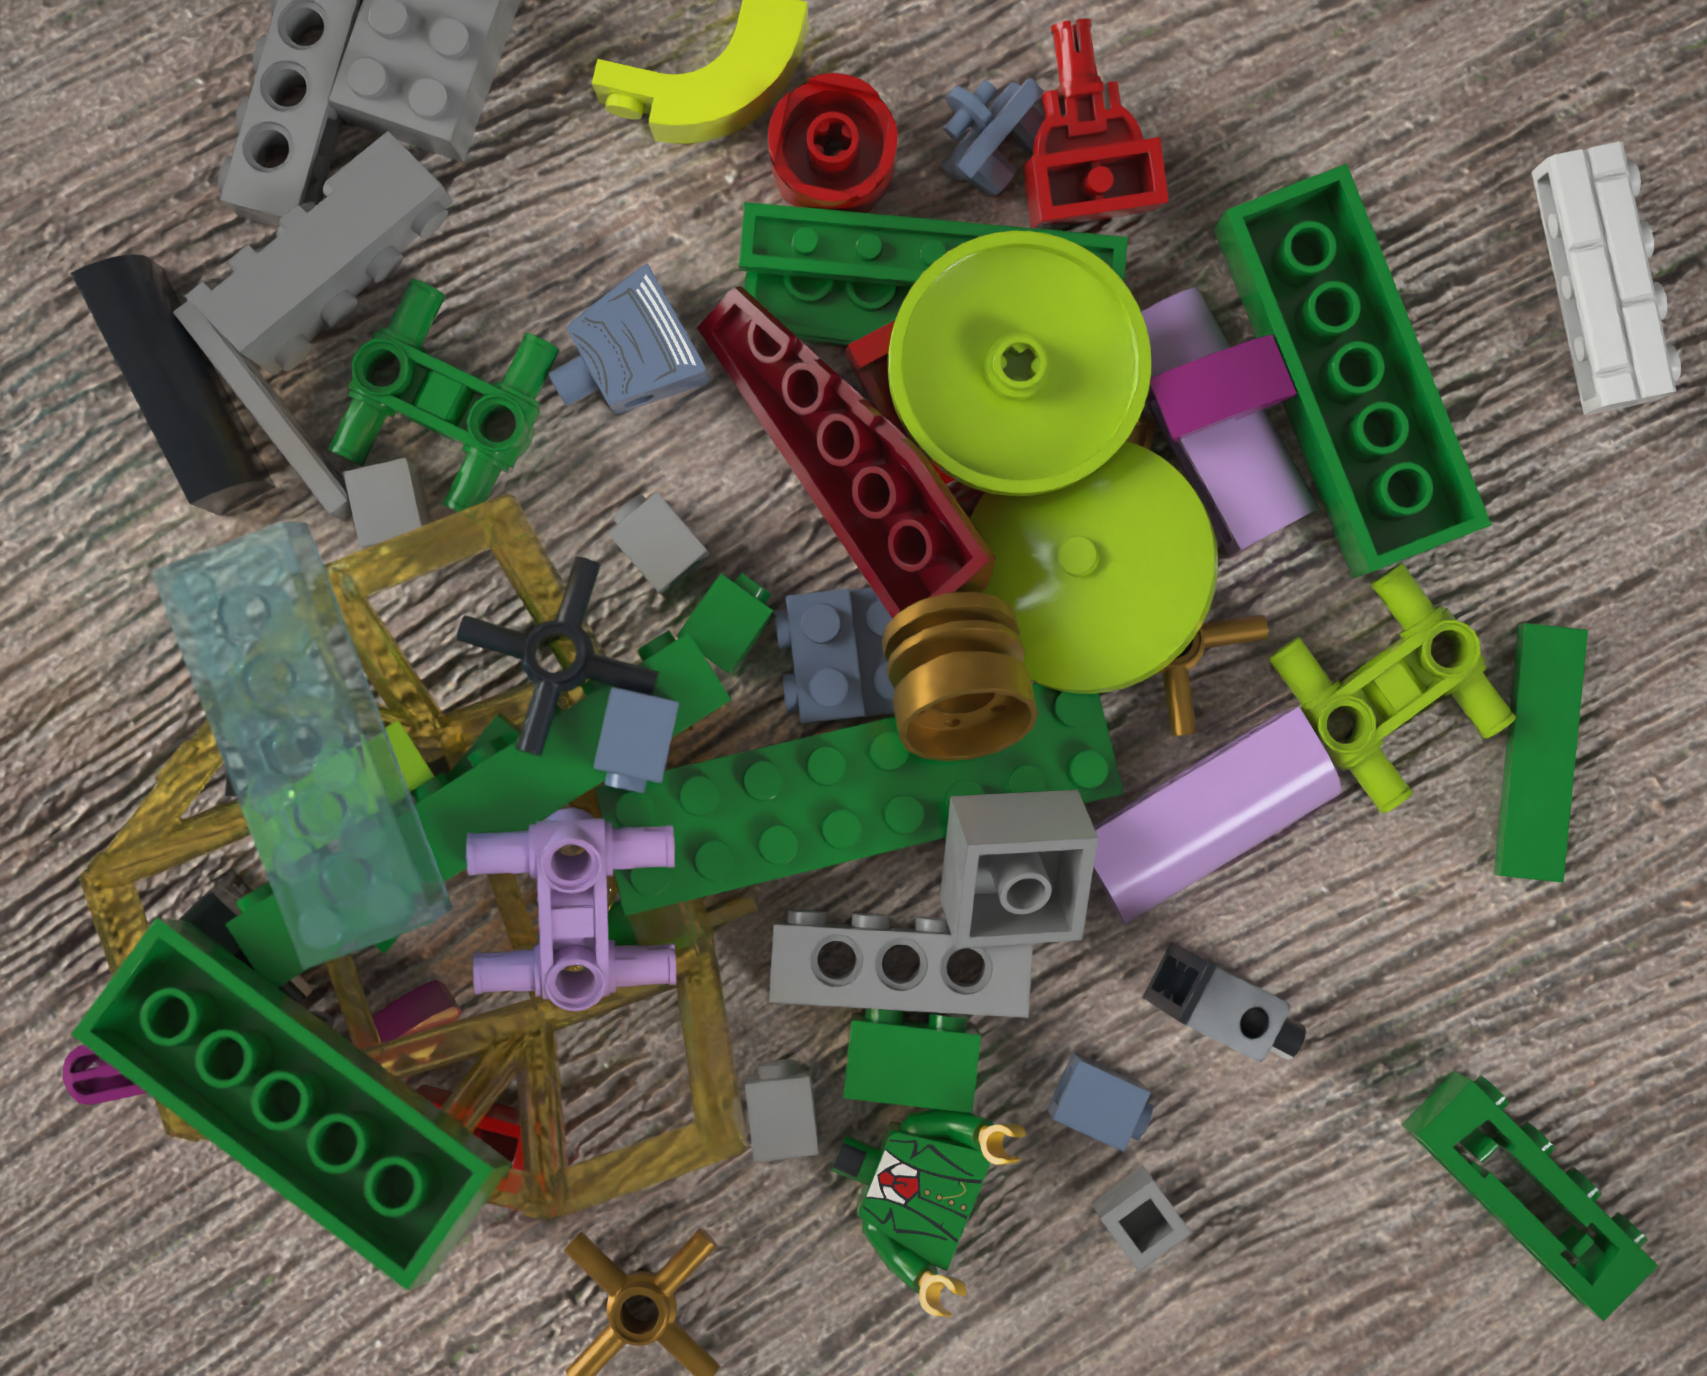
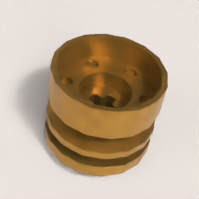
[882,592,1038,761]

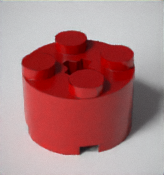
[768,73,897,213]

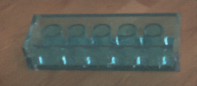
[151,521,453,970]

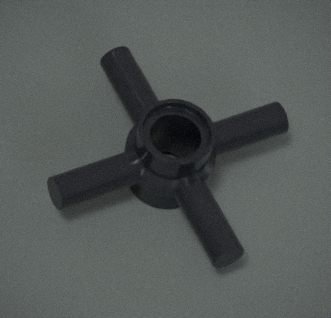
[457,556,659,757]

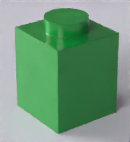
[676,573,775,676]

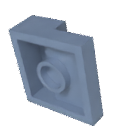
[775,588,895,724]

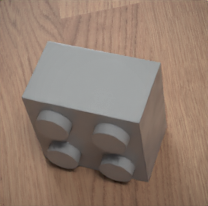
[940,790,1098,949]

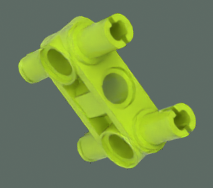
[1268,562,1516,814]

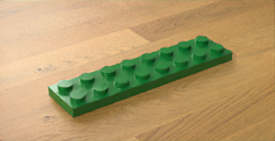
[594,683,1124,916]

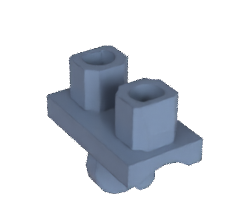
[938,78,1045,196]

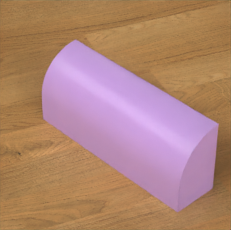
[1141,287,1319,556]
[1093,707,1342,925]

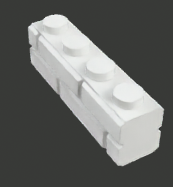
[1532,142,1681,415]

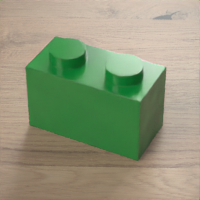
[843,1008,981,1113]

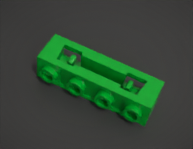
[1401,1071,1658,1322]

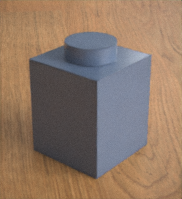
[593,687,679,793]
[1047,1051,1153,1152]

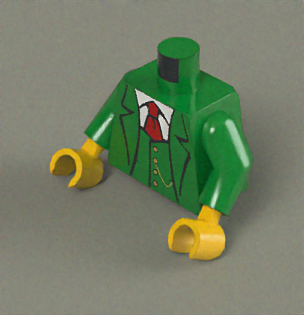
[831,1109,1026,1317]

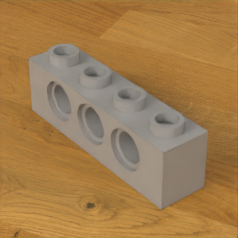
[218,0,363,227]
[769,909,1033,1018]

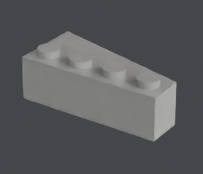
[184,131,454,376]

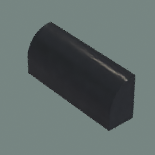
[70,254,276,516]

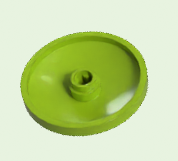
[888,231,1151,496]
[970,441,1218,694]

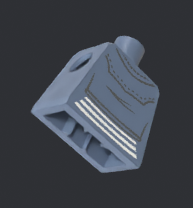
[548,263,711,414]

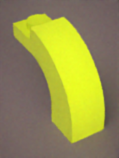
[592,0,809,144]

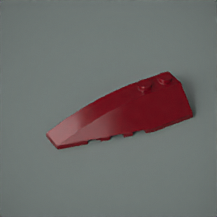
[697,286,996,619]

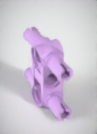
[466,808,676,1011]

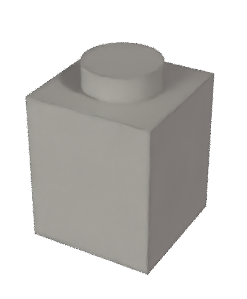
[343,458,435,560]
[608,492,711,597]
[745,1059,820,1162]
[1091,1165,1192,1272]

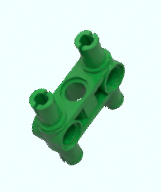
[327,278,560,521]

